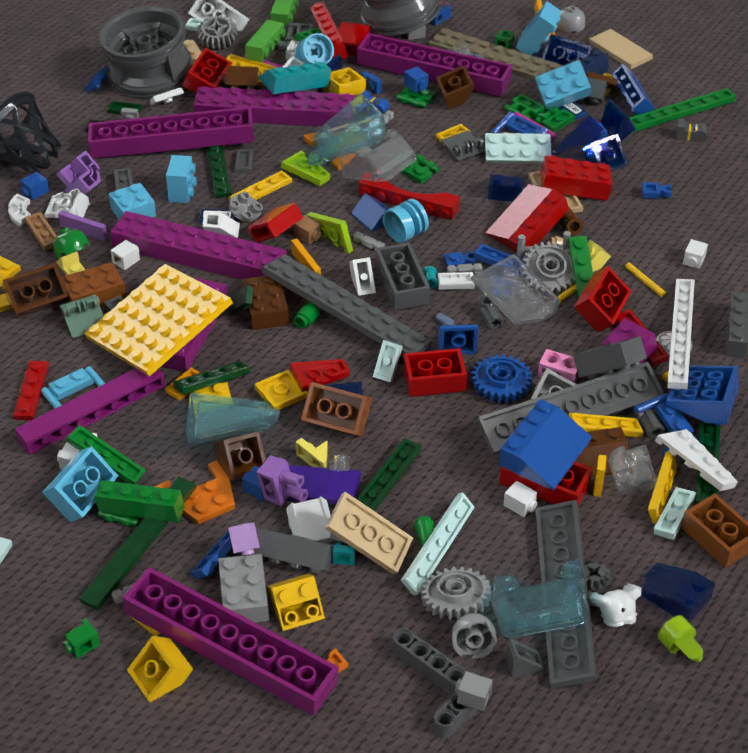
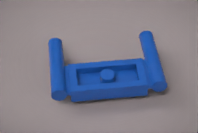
[490,111,548,134]
[634,393,698,456]

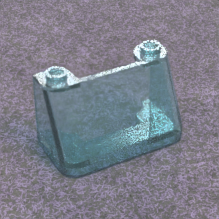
[491,559,588,638]

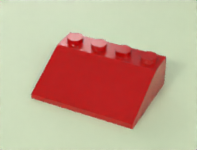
[485,184,569,252]

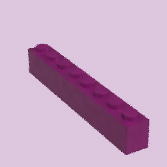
[15,368,165,456]

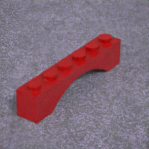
[310,2,348,62]
[358,171,460,220]

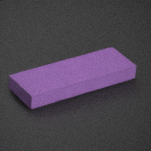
[58,211,108,241]

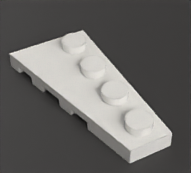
[655,429,738,491]

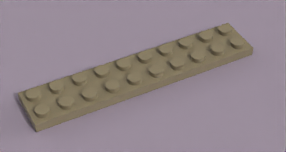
[428,28,562,80]

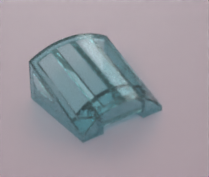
[307,93,386,166]
[186,392,280,445]

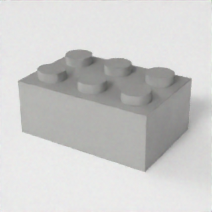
[218,554,269,623]

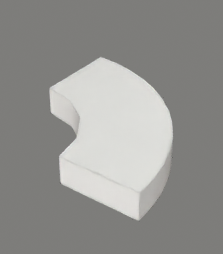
[8,194,31,227]

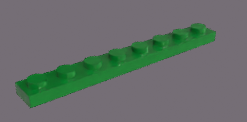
[621,88,736,133]

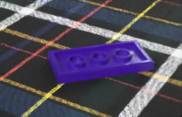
[286,465,361,504]

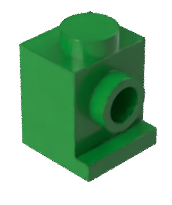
[494,30,515,49]
[62,618,100,659]

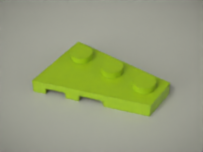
[281,151,331,186]
[306,212,353,254]

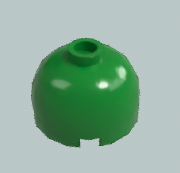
[53,227,90,259]

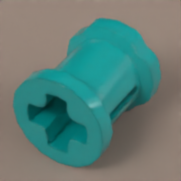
[422,266,438,289]

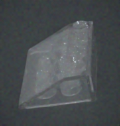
[471,254,559,326]

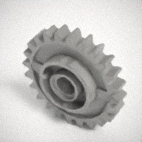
[521,241,575,295]
[421,567,492,620]

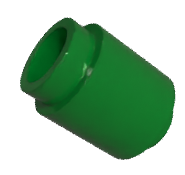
[294,303,320,329]

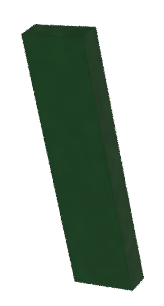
[173,361,250,394]

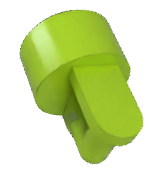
[658,615,703,662]

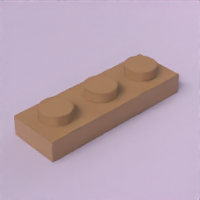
[24,212,57,251]

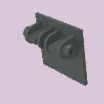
[441,130,485,161]

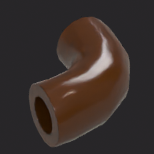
[559,207,583,235]

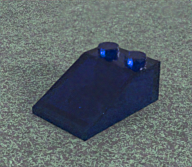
[551,115,603,156]
[636,563,715,623]

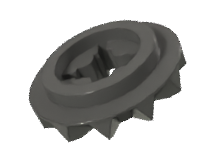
[584,560,611,590]

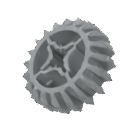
[197,15,238,50]

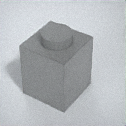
[455,671,493,712]

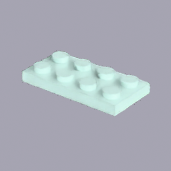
[485,133,551,164]

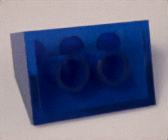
[542,34,595,66]

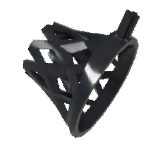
[0,91,62,174]

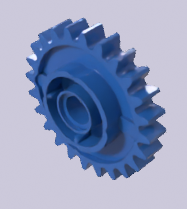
[471,354,533,403]

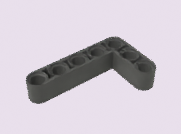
[393,629,477,739]

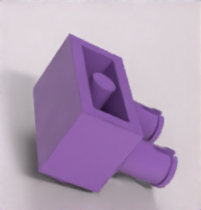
[256,455,308,506]

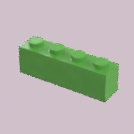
[271,0,299,27]
[245,20,286,62]

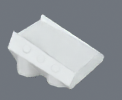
[44,189,90,218]
[286,496,336,543]

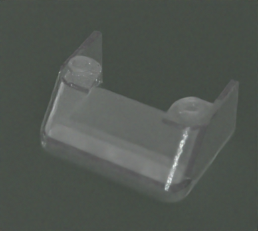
[340,129,417,182]

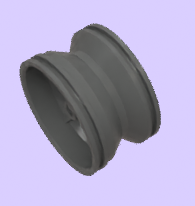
[361,0,440,36]

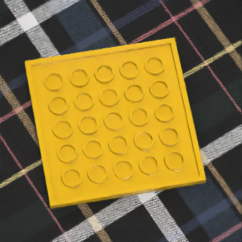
[84,264,233,376]

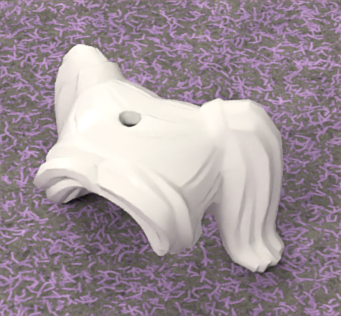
[588,583,642,627]

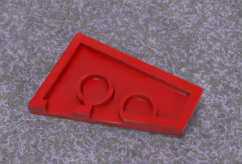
[289,359,350,392]

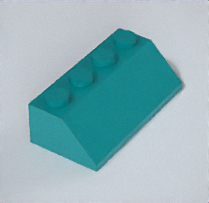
[259,62,331,94]

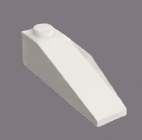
[189,0,249,31]

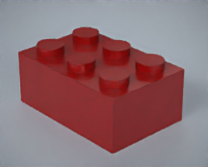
[182,47,232,93]
[574,266,632,332]
[403,348,467,397]

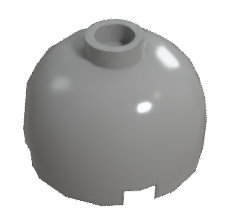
[557,6,585,33]
[451,613,497,658]

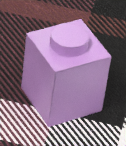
[228,523,260,556]

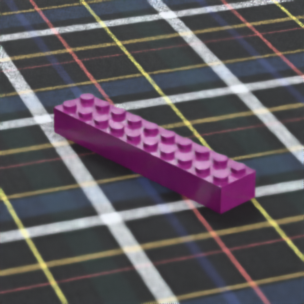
[357,33,512,97]
[193,86,355,128]
[88,107,255,158]
[110,211,287,280]
[123,567,339,716]

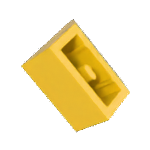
[267,574,325,631]

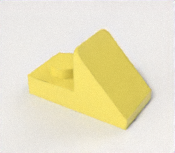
[56,251,86,275]
[296,438,328,468]

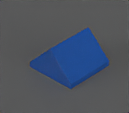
[351,193,389,232]

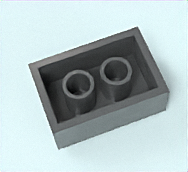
[573,336,647,379]

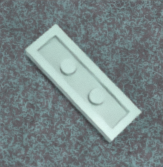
[654,487,696,540]

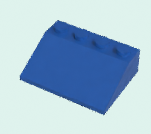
[666,365,739,425]
[499,399,592,491]

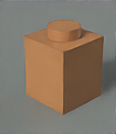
[294,215,321,244]

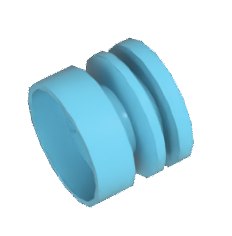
[295,33,334,64]
[383,199,429,244]

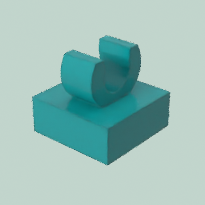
[333,541,355,565]

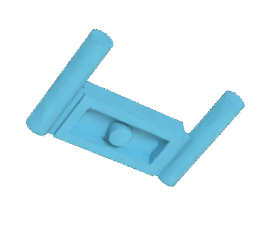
[41,366,105,409]

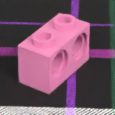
[538,349,579,383]

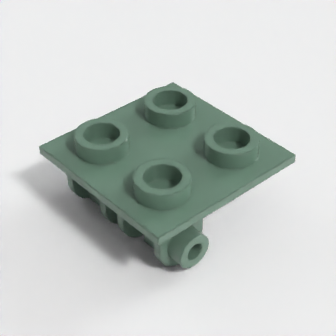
[60,295,104,338]

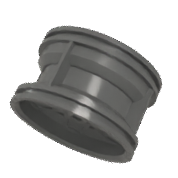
[100,6,193,99]

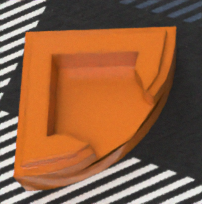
[327,648,348,673]

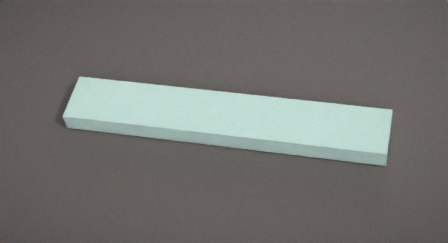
[401,492,475,596]

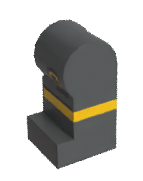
[676,119,707,142]

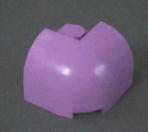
[56,151,101,195]

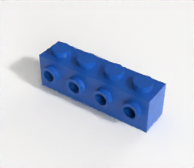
[612,64,655,115]

